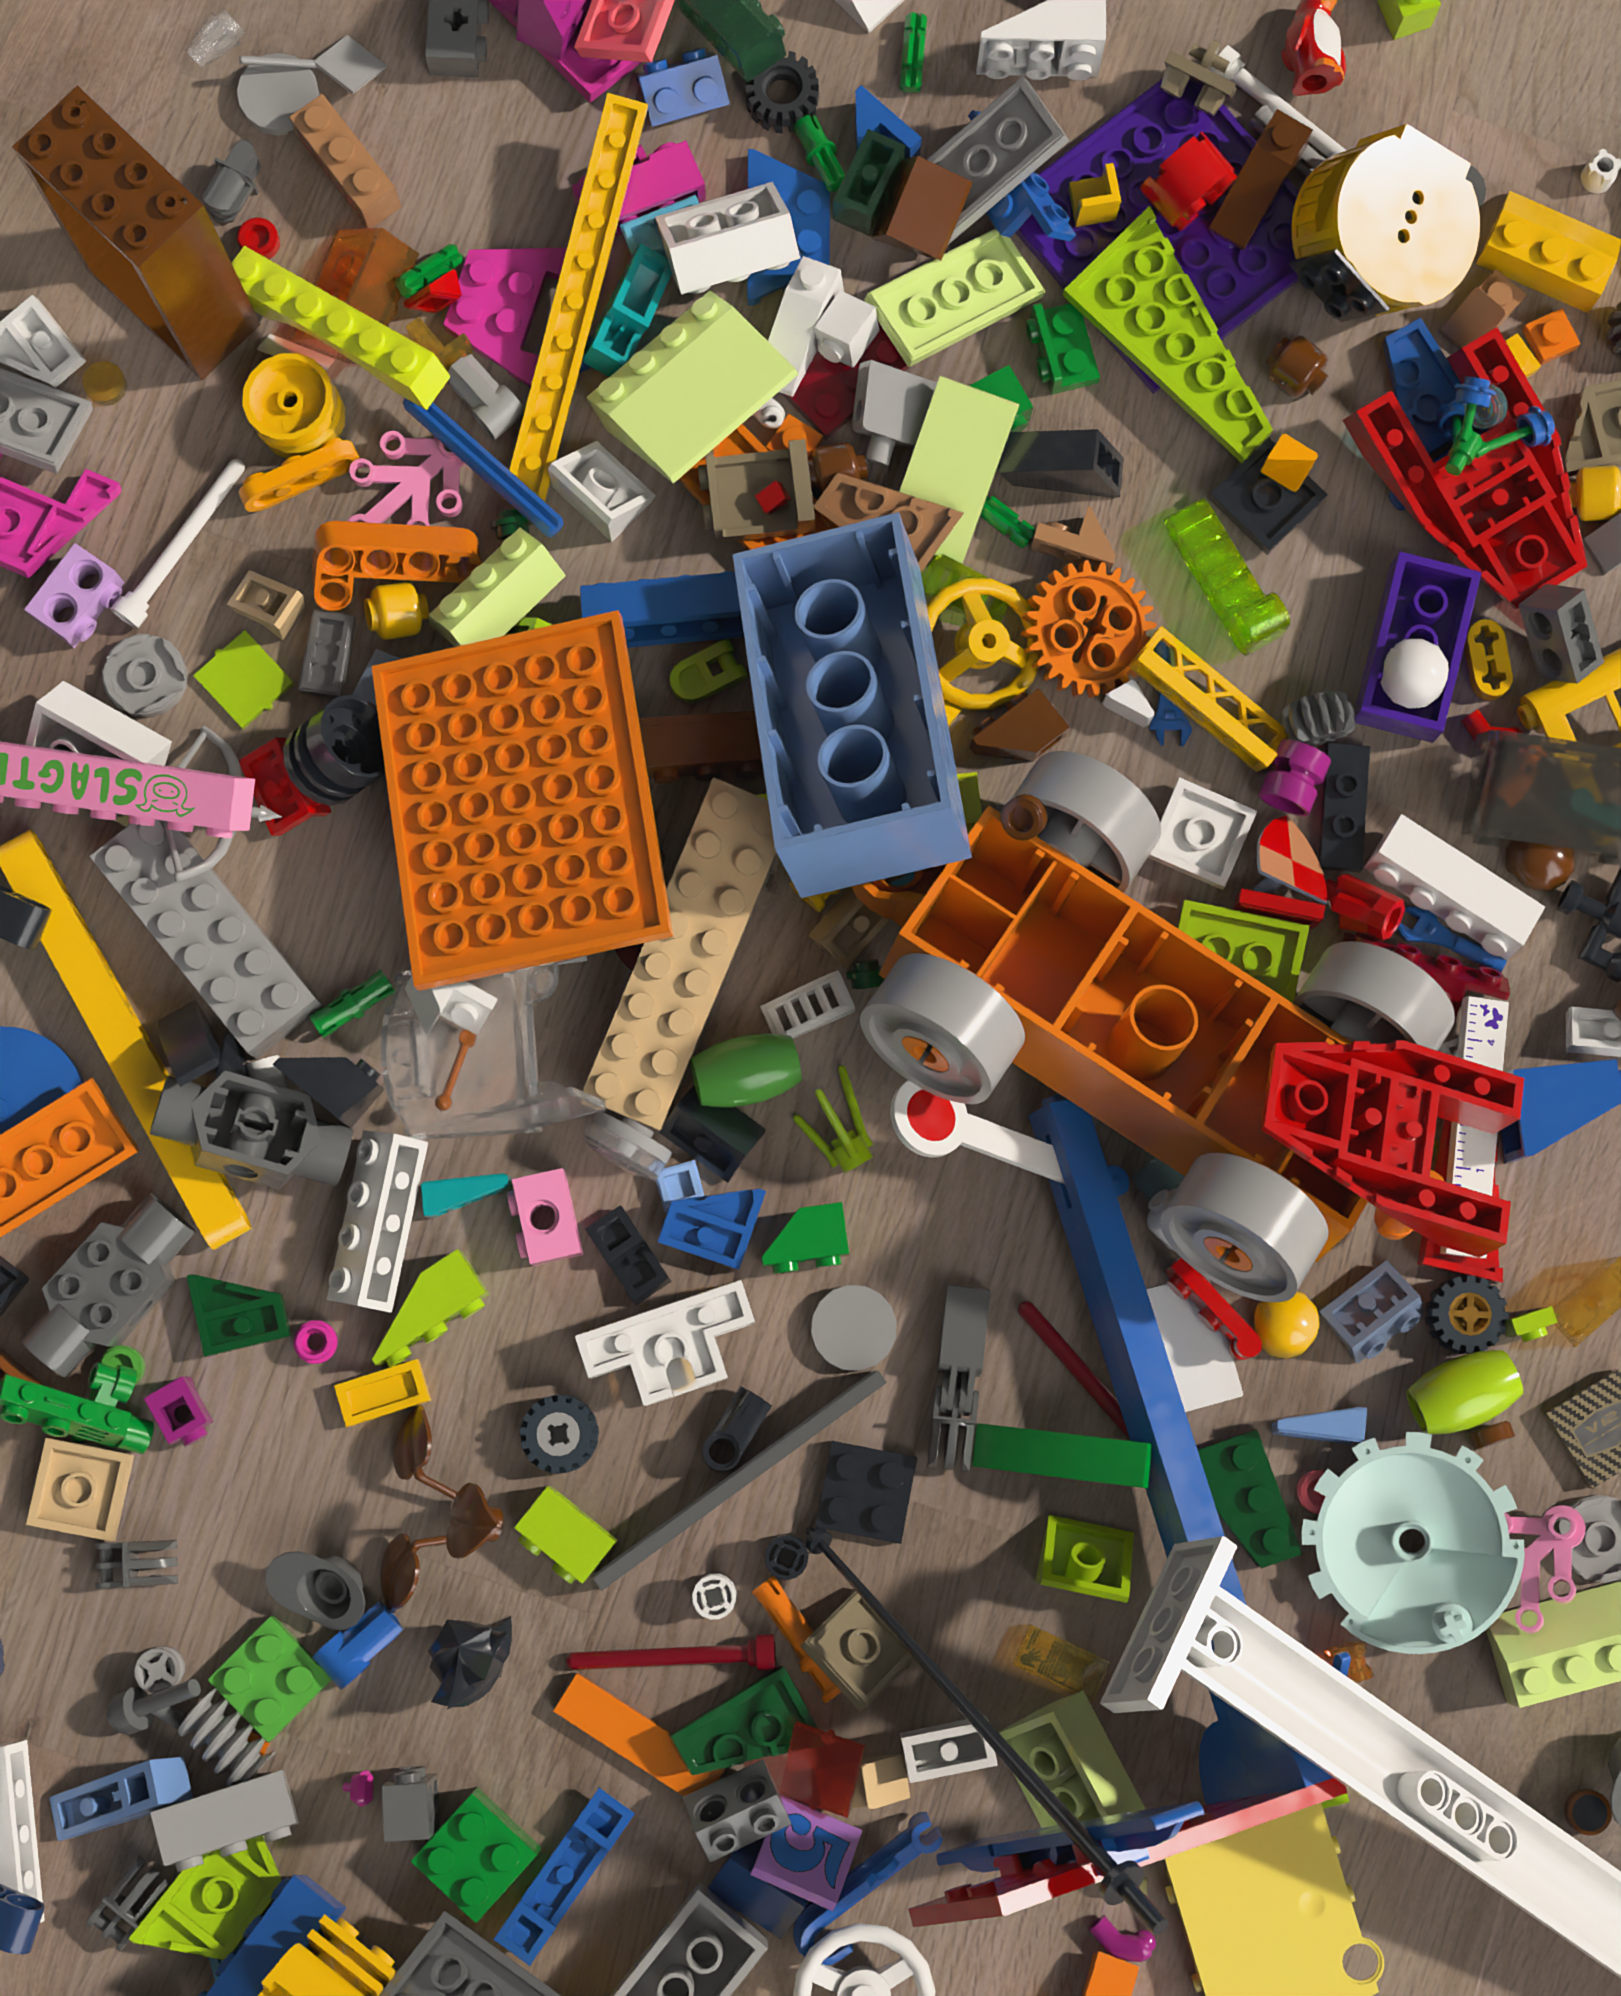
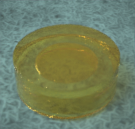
[83,361,127,406]

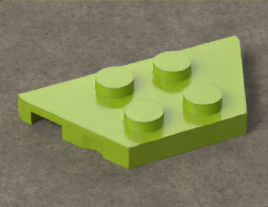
[129,1835,282,1960]

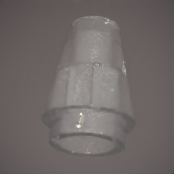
[185,8,246,69]

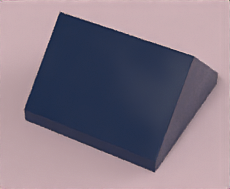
[707,1837,808,1939]

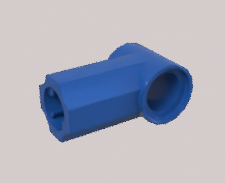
[312,1601,404,1690]

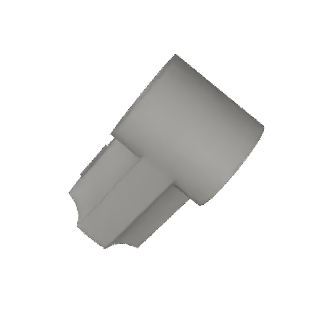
[447,354,525,440]

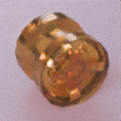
[1323,1641,1374,1683]

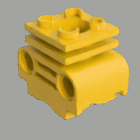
[258,1914,397,1996]

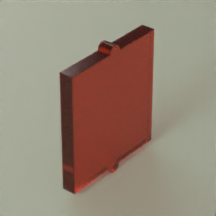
[780,1721,865,1818]

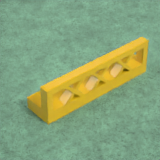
[1128,626,1287,772]

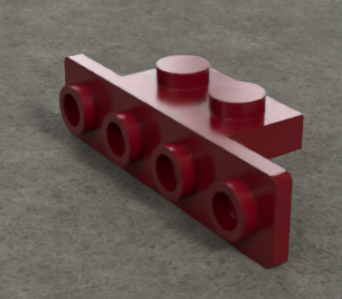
[1342,932,1510,1025]

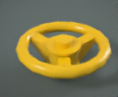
[926,578,1039,710]

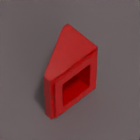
[403,269,462,313]

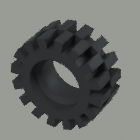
[745,50,819,134]

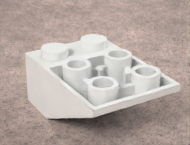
[976,0,1106,81]

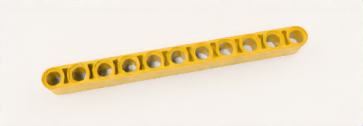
[0,829,252,1250]

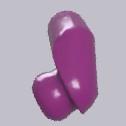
[1088,1915,1156,1963]

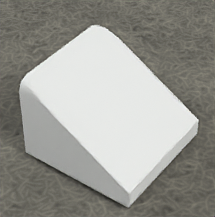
[1102,680,1154,728]

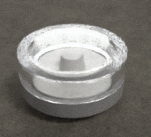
[581,1110,672,1182]

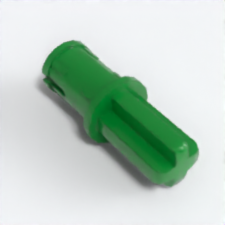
[793,115,847,192]

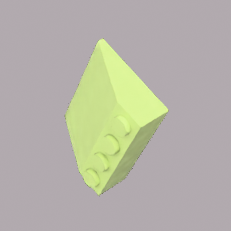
[586,291,798,483]

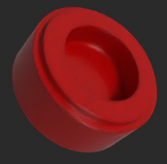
[237,217,280,260]

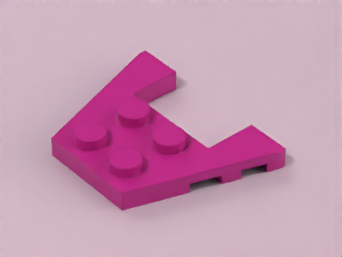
[443,248,567,388]
[0,453,122,578]

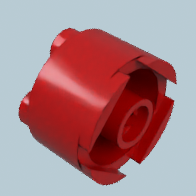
[1139,131,1238,232]

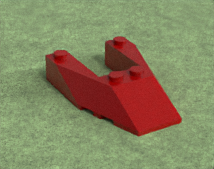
[1342,327,1588,610]
[1260,1040,1524,1258]

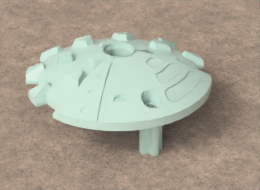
[1302,1432,1525,1654]

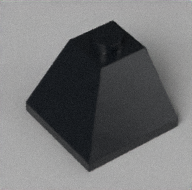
[272,1057,384,1128]

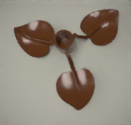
[380,1404,504,1613]

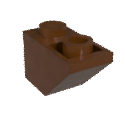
[969,688,1070,762]

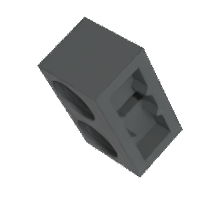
[1518,584,1604,684]
[683,1759,791,1862]
[382,1766,440,1842]

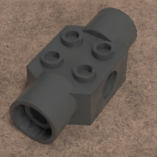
[149,1071,353,1190]
[20,1193,196,1378]

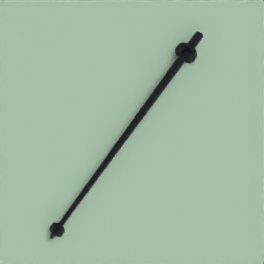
[805,1527,1169,1935]

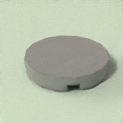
[237,53,320,136]
[102,633,188,718]
[811,1285,897,1371]
[1556,1494,1621,1583]

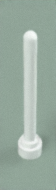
[1210,45,1346,158]
[110,459,245,629]

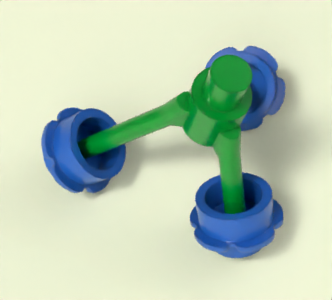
[1435,376,1555,476]

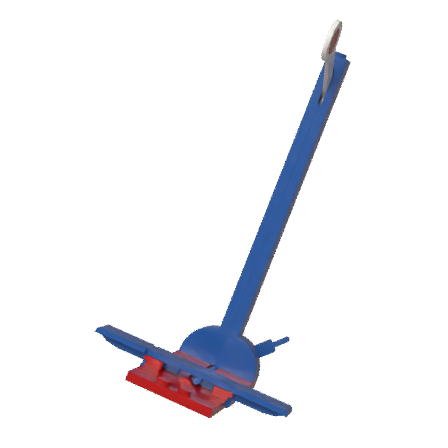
[890,1080,1351,1927]

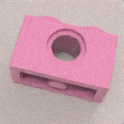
[507,1168,584,1266]

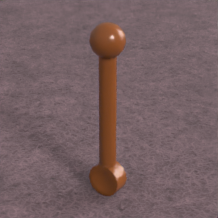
[435,1030,476,1111]

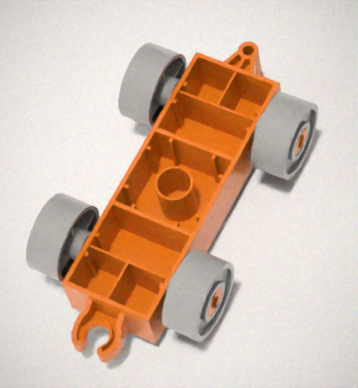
[852,751,1455,1302]

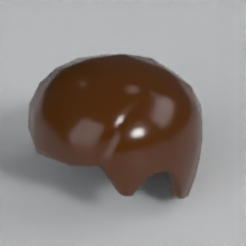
[1506,827,1576,892]

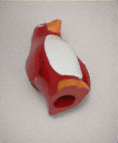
[1281,0,1346,96]

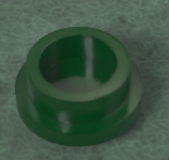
[490,509,532,540]
[846,959,884,989]

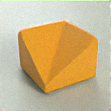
[1260,434,1319,492]

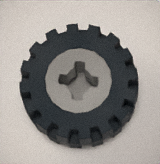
[519,1395,599,1474]

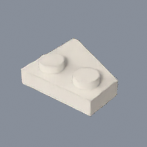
[0,295,87,388]

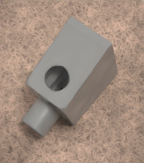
[852,360,937,466]

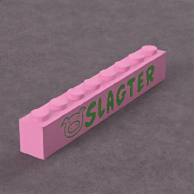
[0,741,255,838]

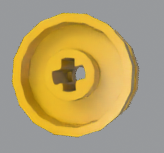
[242,353,346,459]

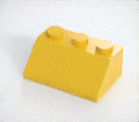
[1476,191,1621,313]

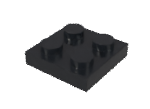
[1209,437,1328,555]
[815,1441,917,1544]

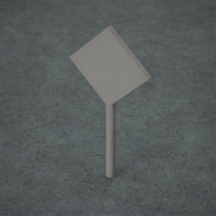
[239,35,387,95]

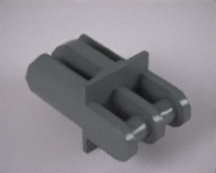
[202,140,261,224]
[95,1540,178,1588]
[86,1856,173,1952]

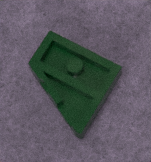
[187,1274,292,1357]

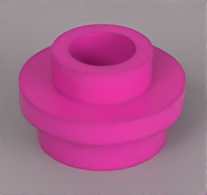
[294,1320,338,1364]

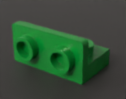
[1025,303,1100,395]

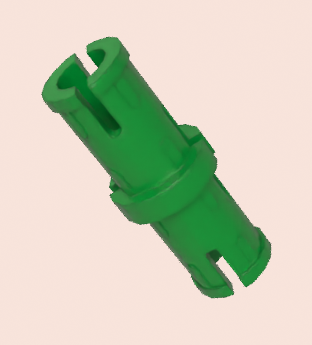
[309,969,396,1038]

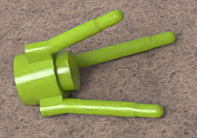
[793,1065,874,1174]

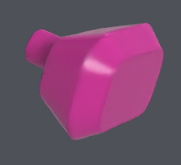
[343,1770,374,1807]

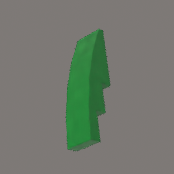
[972,1423,1152,1488]

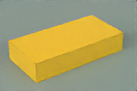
[334,1359,431,1427]

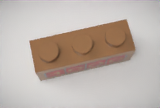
[289,93,402,230]

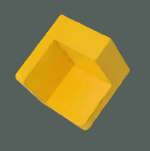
[1068,163,1121,227]

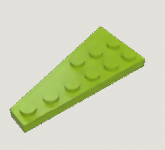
[1063,206,1273,463]

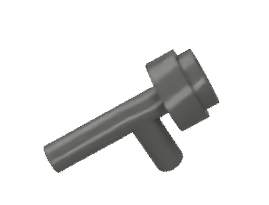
[107,1679,201,1735]

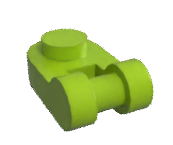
[670,639,749,704]

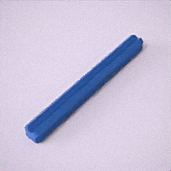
[402,398,564,538]

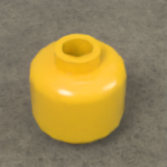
[1568,465,1621,521]
[364,582,429,640]

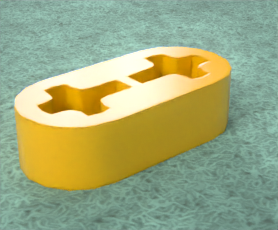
[1464,619,1513,701]

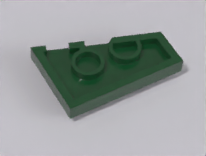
[1197,1429,1302,1569]
[668,1665,826,1776]

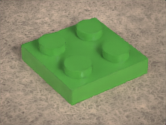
[208,1615,331,1743]

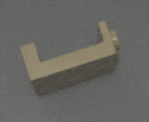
[698,439,815,543]

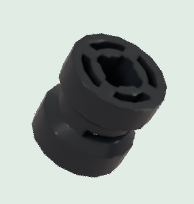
[765,1534,808,1580]

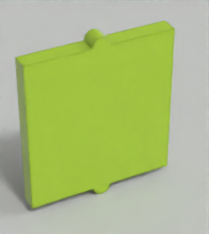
[193,630,295,729]

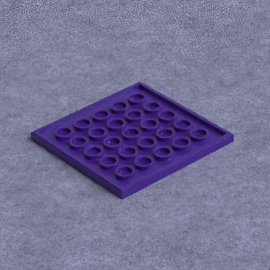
[1015,78,1299,394]

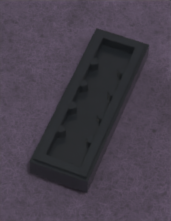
[1318,743,1370,873]

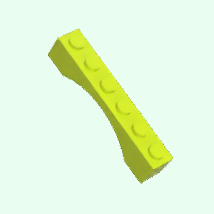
[232,246,450,410]

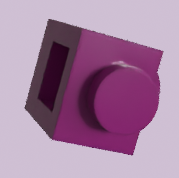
[144,1376,214,1447]

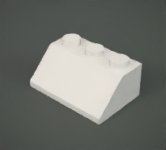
[655,182,800,294]
[25,681,172,827]

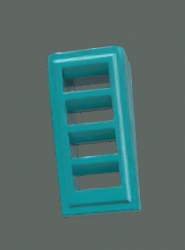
[421,1173,512,1219]

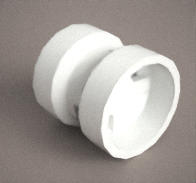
[692,1573,737,1620]

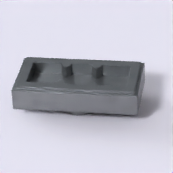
[298,609,356,698]

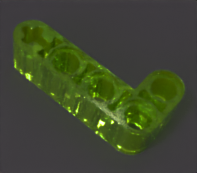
[1164,498,1291,656]

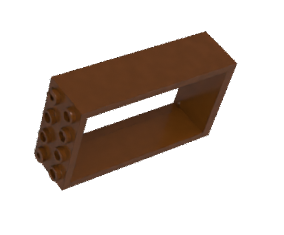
[12,85,261,380]

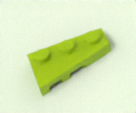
[1177,900,1310,1003]

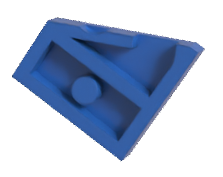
[657,1188,766,1270]

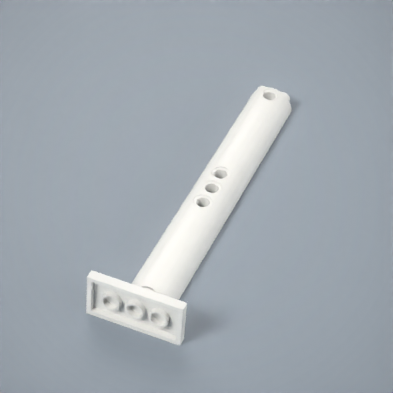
[1100,1536,1621,1979]

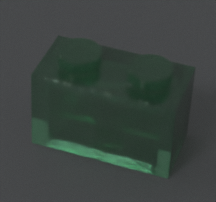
[833,129,906,236]

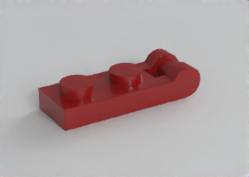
[1164,1257,1262,1361]

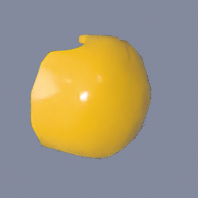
[1254,1291,1319,1359]

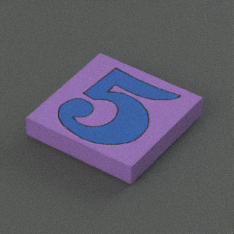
[750,1795,862,1911]

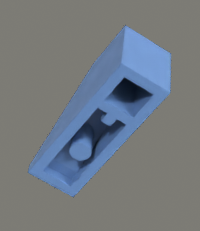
[49,1756,193,1841]

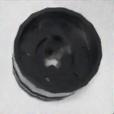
[283,695,385,806]

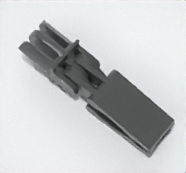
[927,1284,991,1472]

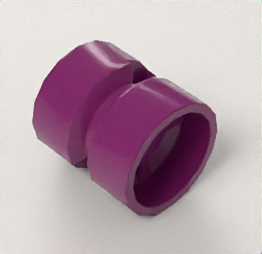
[1258,739,1331,817]

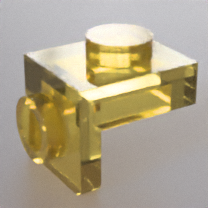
[406,316,473,372]

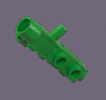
[0,1362,154,1455]

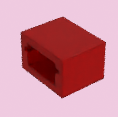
[755,481,792,515]

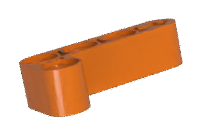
[312,521,482,611]

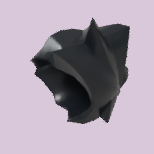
[428,1616,512,1710]

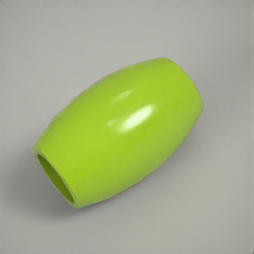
[1406,1350,1523,1435]

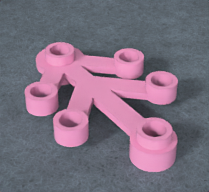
[347,431,465,526]
[1504,1505,1586,1634]

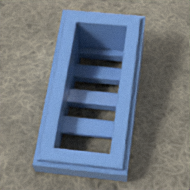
[1271,1407,1367,1445]

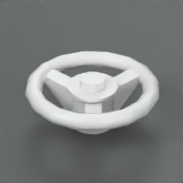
[793,1923,936,1996]

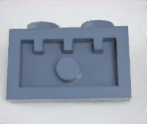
[1319,1260,1424,1364]

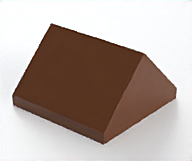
[871,156,973,261]

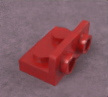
[238,737,331,836]

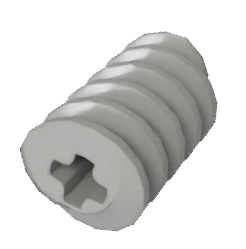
[178,1689,277,1787]

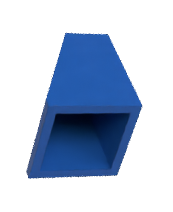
[1500,1059,1621,1164]

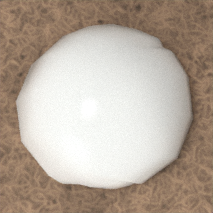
[1381,639,1449,709]

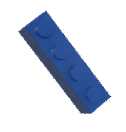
[580,571,744,648]
[198,1875,346,1996]

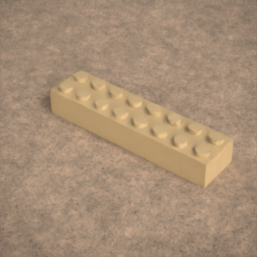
[580,777,777,1130]

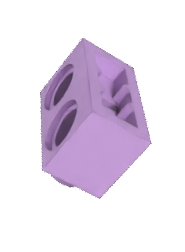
[24,543,125,649]

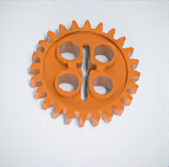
[1021,560,1157,698]

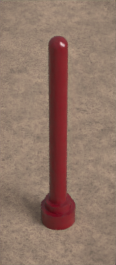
[1018,1301,1130,1440]
[565,1634,776,1671]

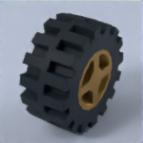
[1425,1276,1509,1354]

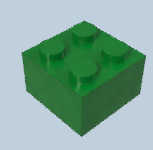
[411,1787,542,1923]

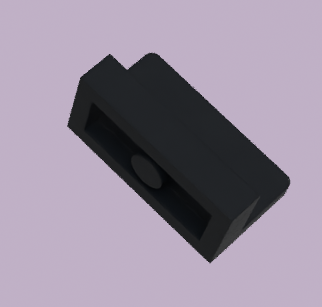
[659,1086,766,1183]

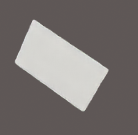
[1146,1275,1243,1412]

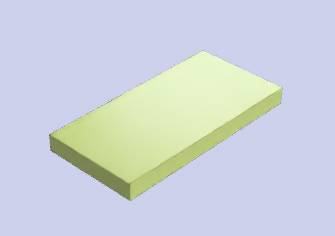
[864,228,1046,367]
[899,376,1020,564]

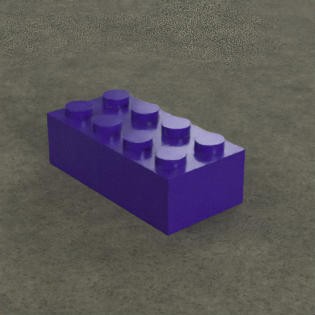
[1354,551,1482,743]

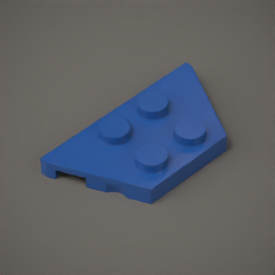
[747,149,830,306]

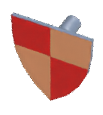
[1254,815,1328,905]

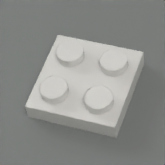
[1148,778,1257,890]

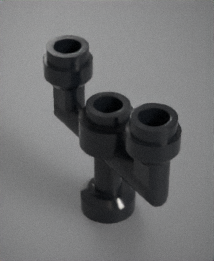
[1557,866,1621,983]

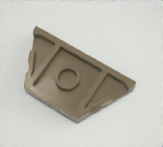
[1563,379,1621,476]

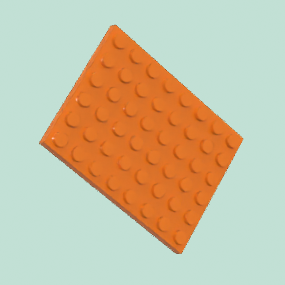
[371,610,674,991]

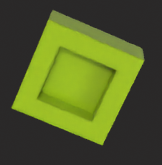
[1504,1306,1558,1342]

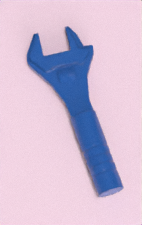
[1149,640,1192,747]
[1397,906,1507,972]

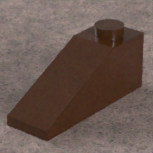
[1209,109,1313,250]

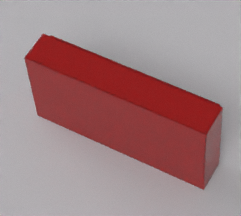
[1233,888,1326,929]

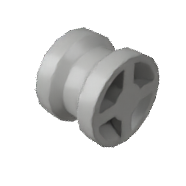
[135,1646,185,1693]

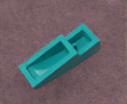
[582,243,672,377]

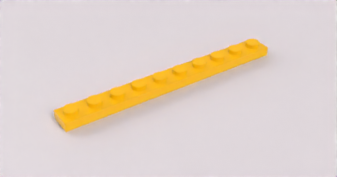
[502,93,648,502]

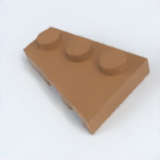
[814,472,964,572]

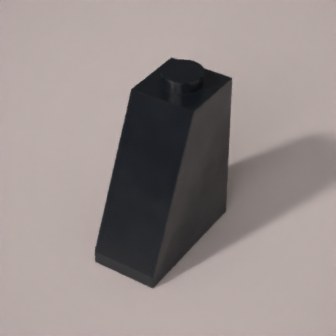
[997,429,1124,498]

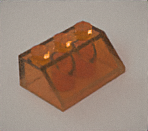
[289,227,419,364]

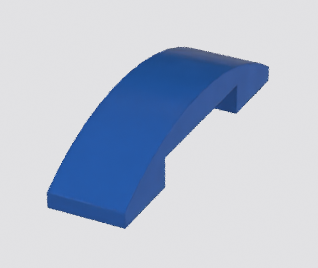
[493,1787,635,1966]

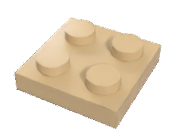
[26,1438,135,1542]

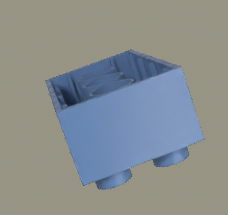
[732,512,972,898]

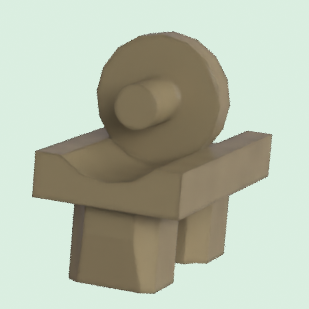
[1160,40,1237,116]

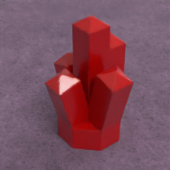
[1325,873,1405,940]

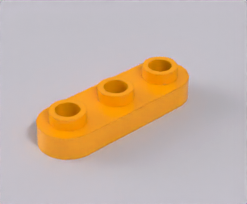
[238,438,360,512]

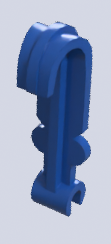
[793,1812,943,1965]

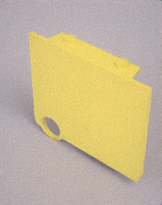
[1164,1803,1384,1996]

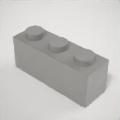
[150,1770,299,1872]

